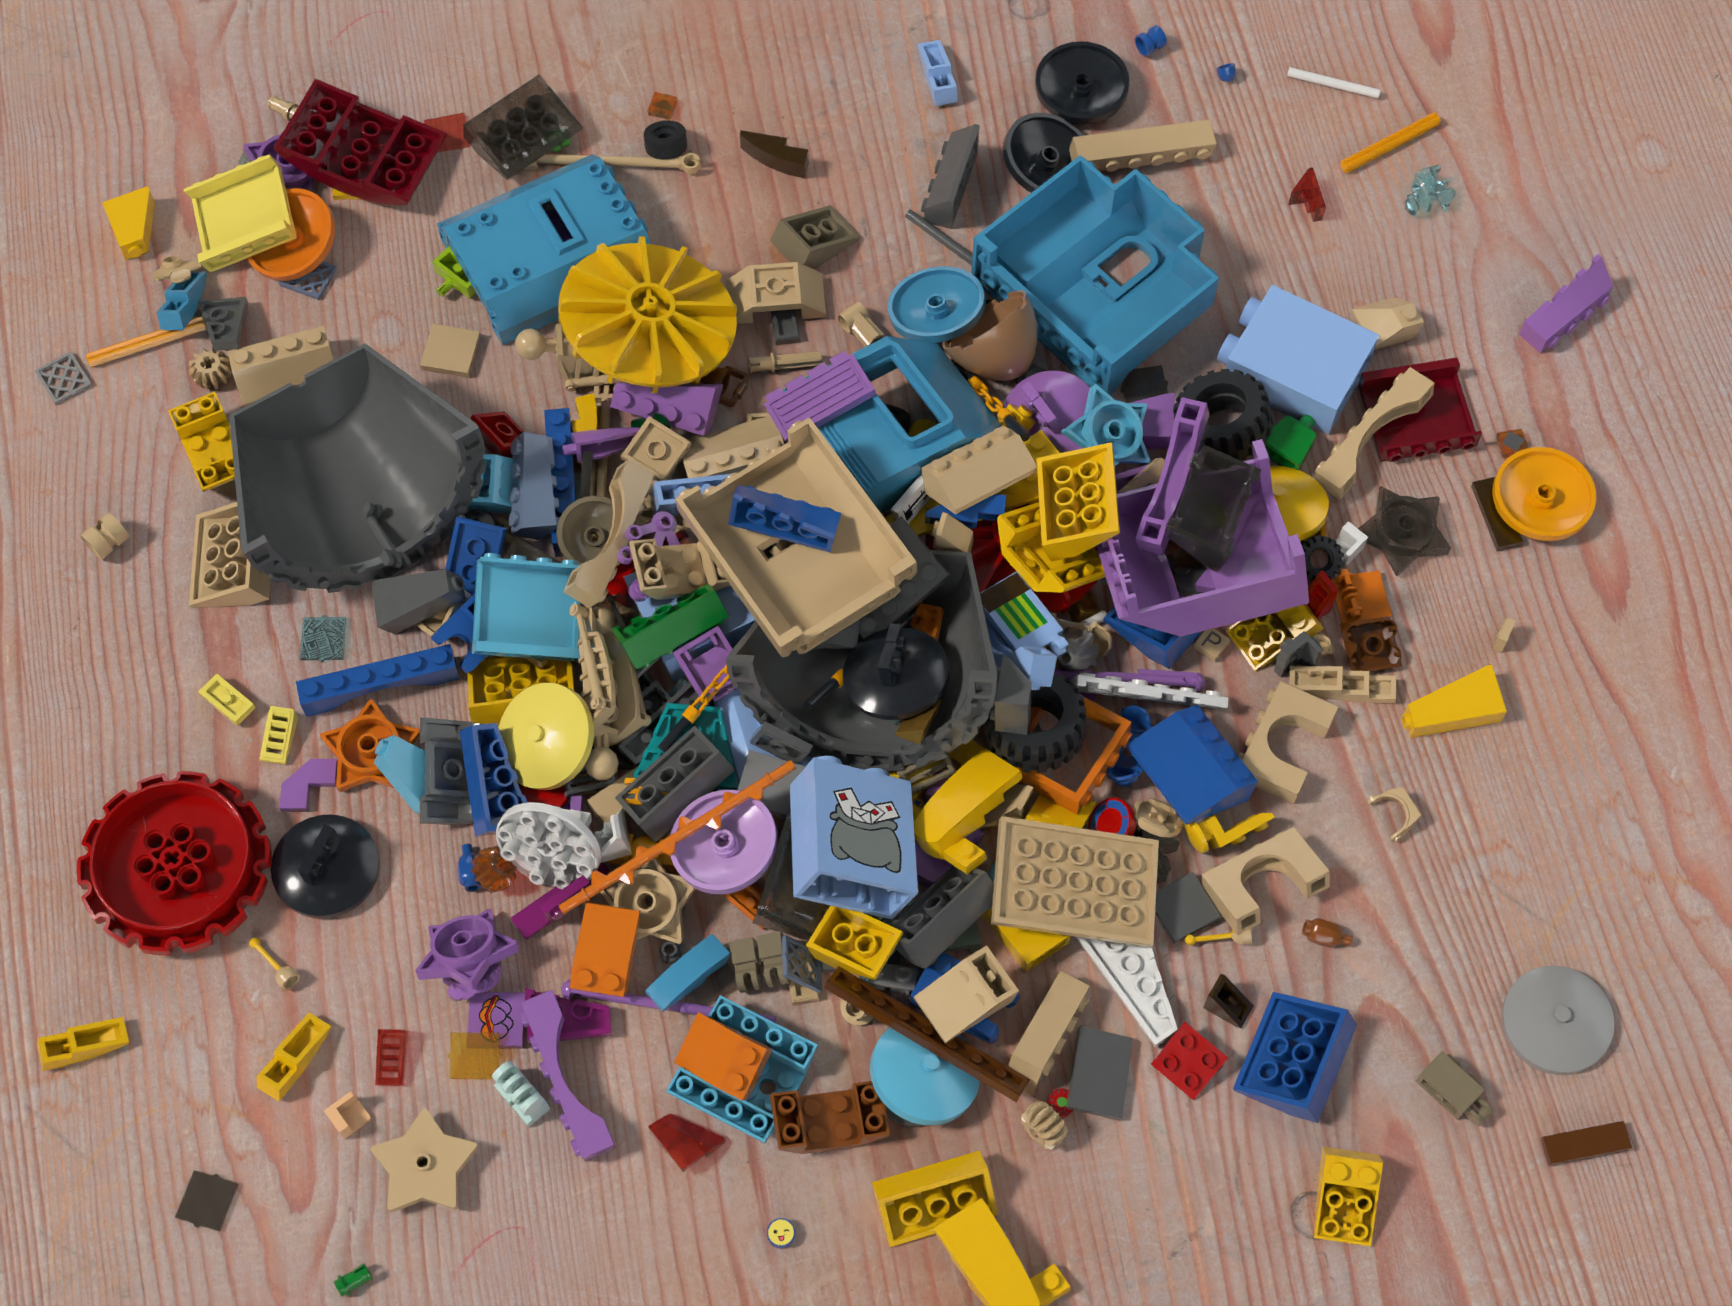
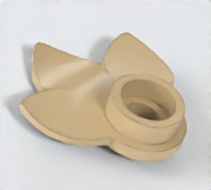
[153,255,201,283]

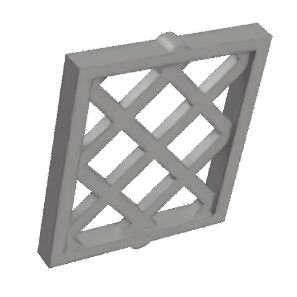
[35,352,92,405]

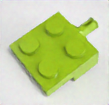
[432,247,476,299]

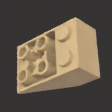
[914,946,1019,1043]

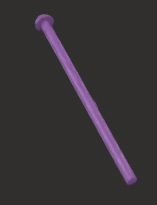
[1054,668,1206,692]
[561,979,777,1023]

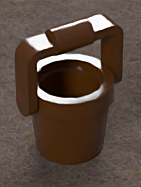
[700,366,749,407]

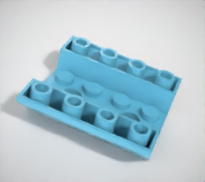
[666,995,818,1144]

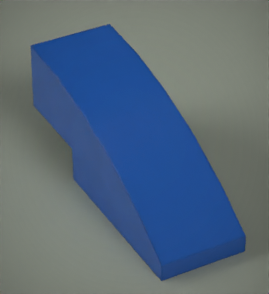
[925,494,1006,529]

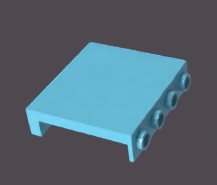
[472,553,580,662]

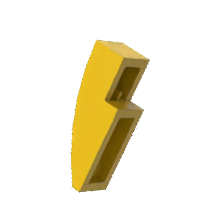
[570,393,599,475]
[256,1012,331,1102]
[37,1017,129,1071]

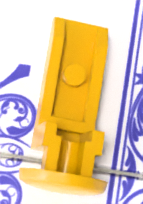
[1183,813,1275,854]

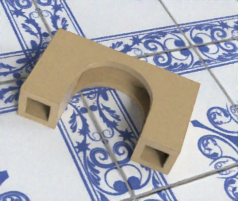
[1239,681,1338,804]
[1202,827,1330,935]

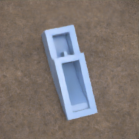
[917,40,958,106]

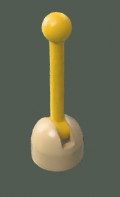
[1185,928,1252,946]
[249,938,300,991]

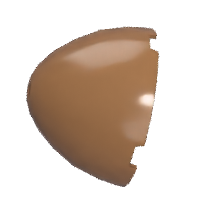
[942,290,1037,381]

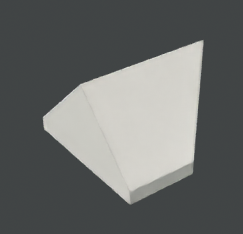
[594,808,632,863]

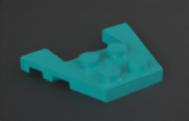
[633,703,738,790]

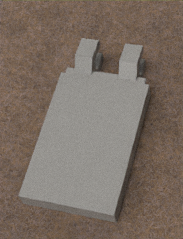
[737,750,805,819]

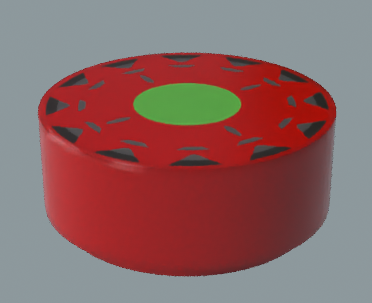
[1047,1088,1074,1118]

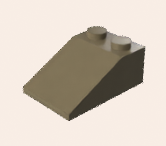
[770,205,860,269]

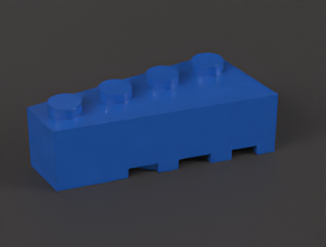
[460,723,528,837]

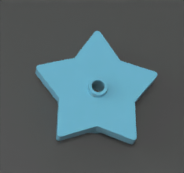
[1062,384,1150,466]

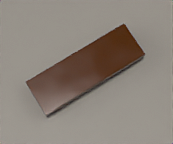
[1541,1121,1632,1166]

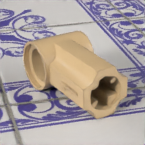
[837,302,884,347]

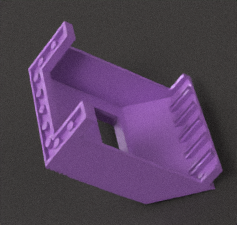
[1096,439,1309,637]

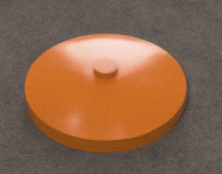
[247,188,335,281]

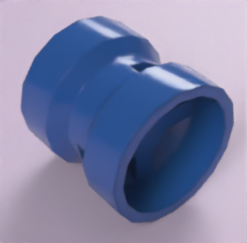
[1135,25,1167,57]

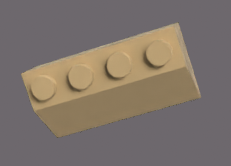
[227,326,334,407]
[921,426,1037,515]

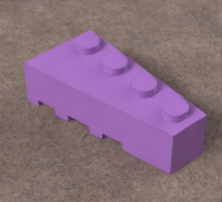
[610,381,723,436]

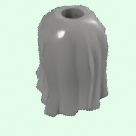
[1056,628,1100,671]

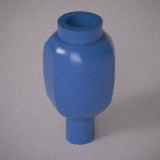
[457,844,485,892]

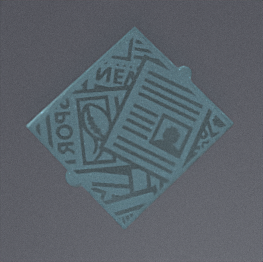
[300,615,346,663]

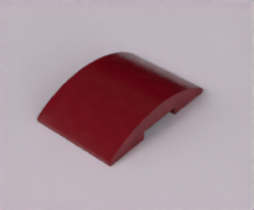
[274,79,447,205]

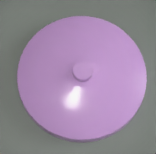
[671,790,778,894]

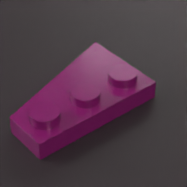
[525,988,612,1044]

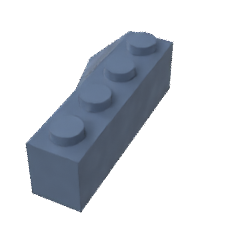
[509,432,560,540]

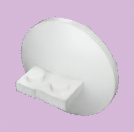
[496,802,601,889]

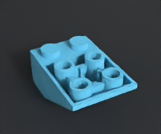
[468,454,513,514]

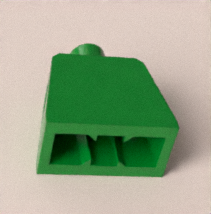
[1265,414,1317,470]

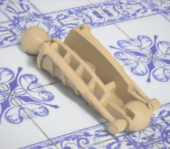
[515,324,620,392]
[569,603,651,780]

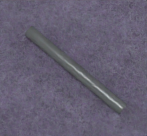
[905,209,973,265]

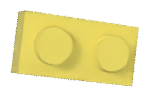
[198,674,256,726]

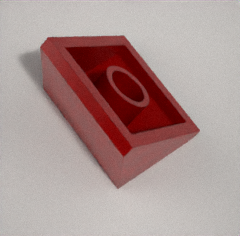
[470,411,524,459]

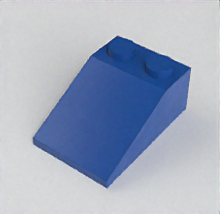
[1103,606,1200,669]

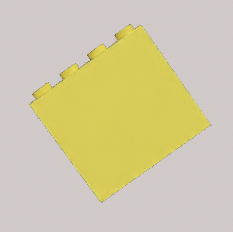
[184,154,297,273]

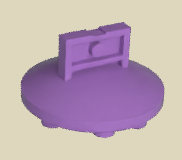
[1003,371,1089,453]

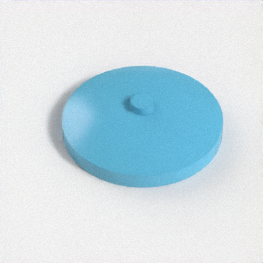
[870,1028,980,1126]

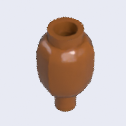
[1302,918,1353,947]

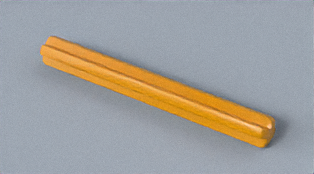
[1340,112,1441,173]
[86,316,207,367]

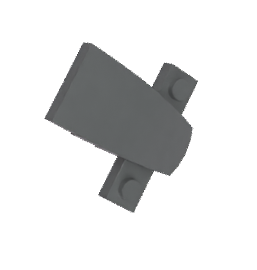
[582,672,710,767]

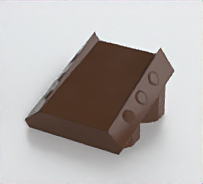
[1340,617,1402,672]

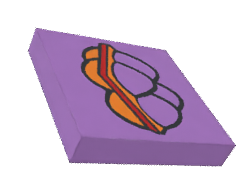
[467,992,526,1048]

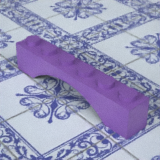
[1135,397,1209,556]
[519,990,616,1161]

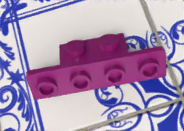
[511,862,611,940]

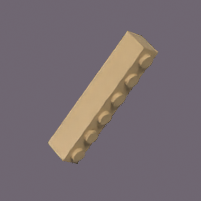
[1069,119,1217,172]

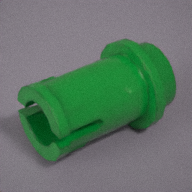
[334,1263,373,1297]

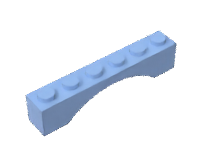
[985,616,1057,690]

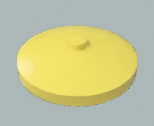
[499,683,594,790]

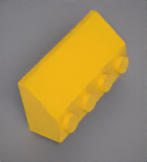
[871,1150,998,1247]

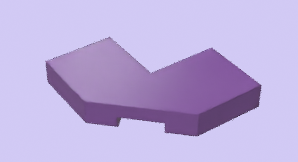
[279,759,338,812]

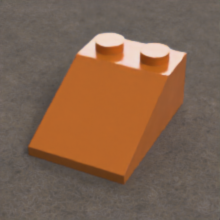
[570,902,640,997]
[674,1012,773,1101]

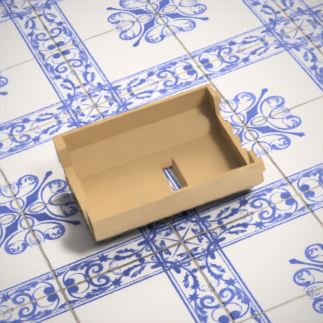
[675,417,917,657]

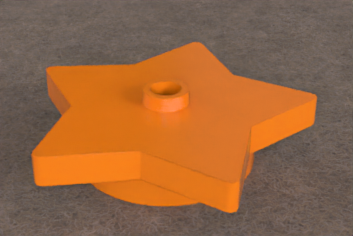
[320,699,420,792]

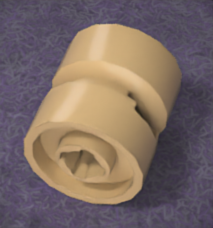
[80,512,130,560]

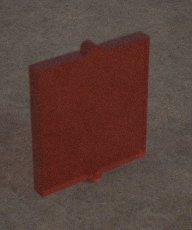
[424,113,471,153]

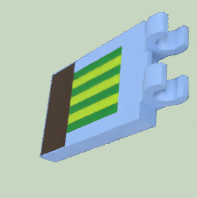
[980,572,1069,657]

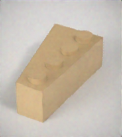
[1008,971,1090,1096]

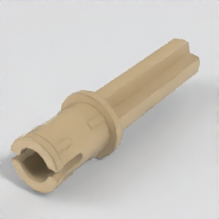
[748,351,822,373]

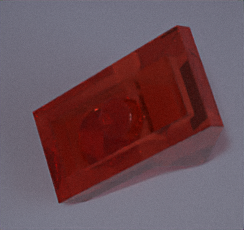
[1288,167,1326,222]

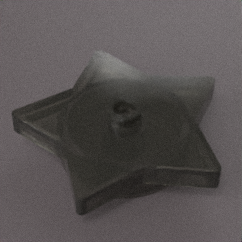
[1358,486,1451,576]

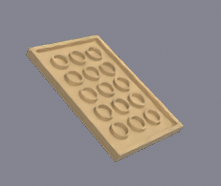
[991,816,1159,948]

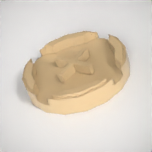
[1133,799,1184,838]

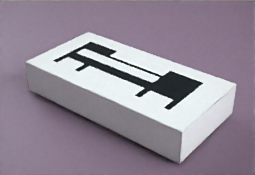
[891,474,931,524]

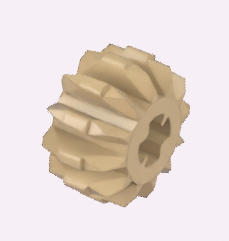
[189,348,232,391]
[1021,1101,1068,1150]

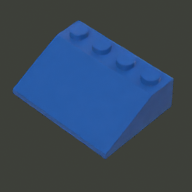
[1126,704,1258,825]
[1233,992,1357,1123]

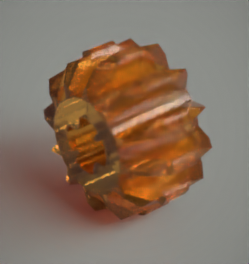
[471,845,517,893]

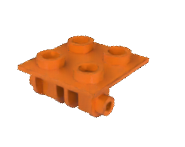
[1331,569,1392,624]

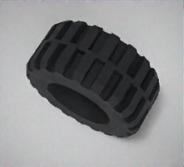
[1173,369,1273,466]
[984,672,1086,773]

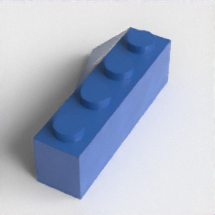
[728,485,841,552]

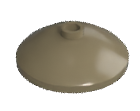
[556,496,634,567]

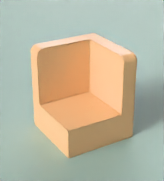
[324,1091,371,1139]

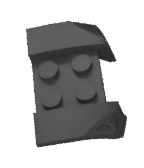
[420,718,482,825]

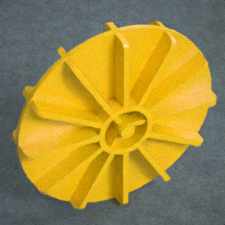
[558,236,737,394]

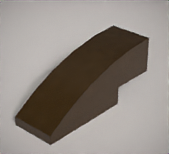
[740,130,809,179]

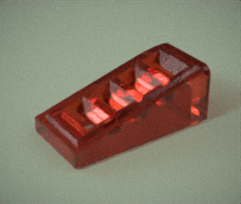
[375,1029,408,1086]

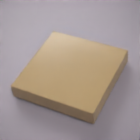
[420,324,481,378]
[621,416,691,481]

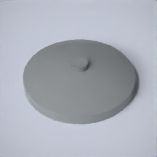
[1501,966,1614,1075]

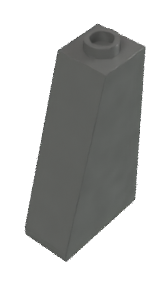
[371,569,466,634]

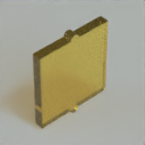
[447,1032,502,1079]

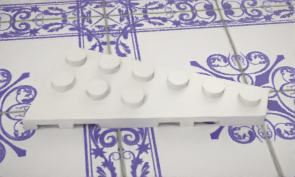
[1069,673,1229,710]
[1076,937,1178,1047]

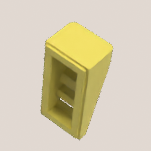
[259,706,299,765]

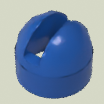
[1216,63,1236,82]

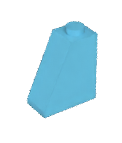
[374,735,425,814]

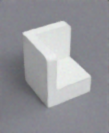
[1326,521,1368,568]

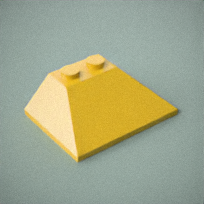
[997,502,1106,593]

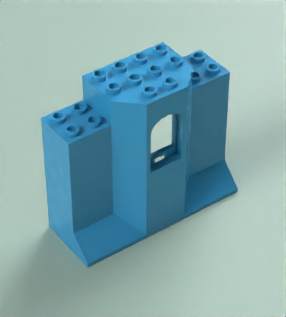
[971,155,1219,397]

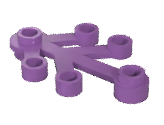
[617,511,680,602]

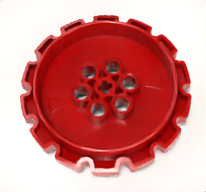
[77,771,272,956]

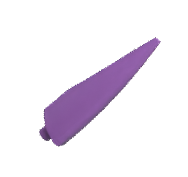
[562,427,675,463]

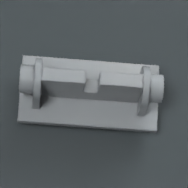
[861,964,918,995]

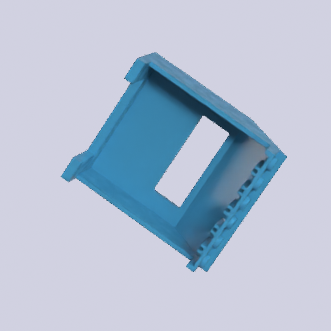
[783,336,1002,513]

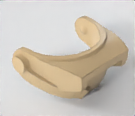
[1367,787,1421,842]

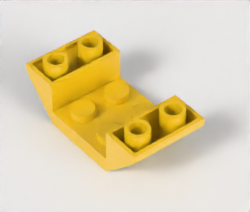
[168,391,235,492]

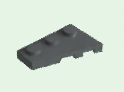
[198,297,249,351]

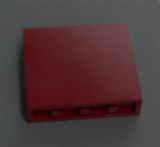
[1358,357,1482,462]

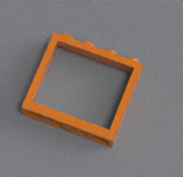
[1005,697,1133,814]

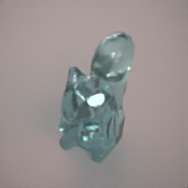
[1405,165,1456,217]

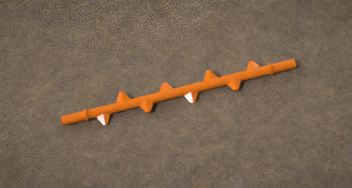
[558,760,796,914]

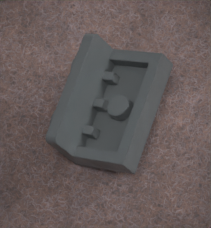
[1274,631,1322,677]

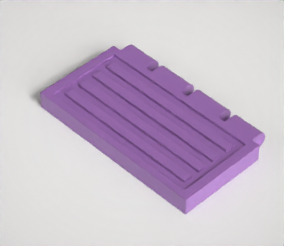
[764,351,877,443]

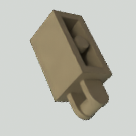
[1415,1051,1493,1126]

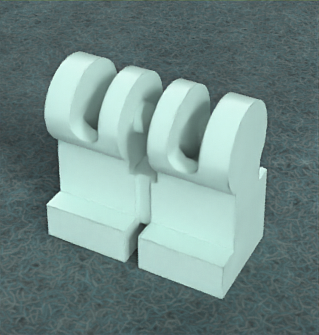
[492,1061,550,1128]

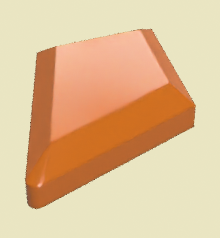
[909,603,944,641]

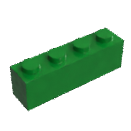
[611,584,729,670]

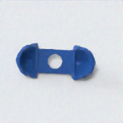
[1106,705,1152,788]

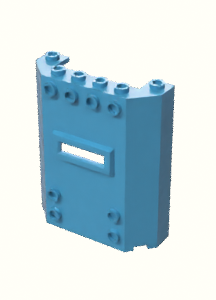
[436,154,651,345]

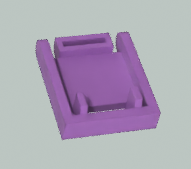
[673,626,738,706]

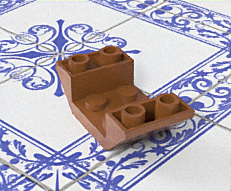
[770,1081,890,1154]

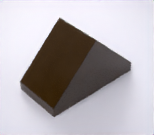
[1203,974,1254,1028]

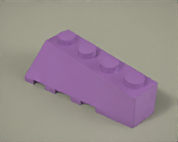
[1519,254,1613,353]

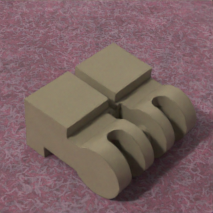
[729,931,791,993]

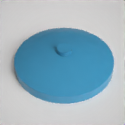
[887,266,986,343]

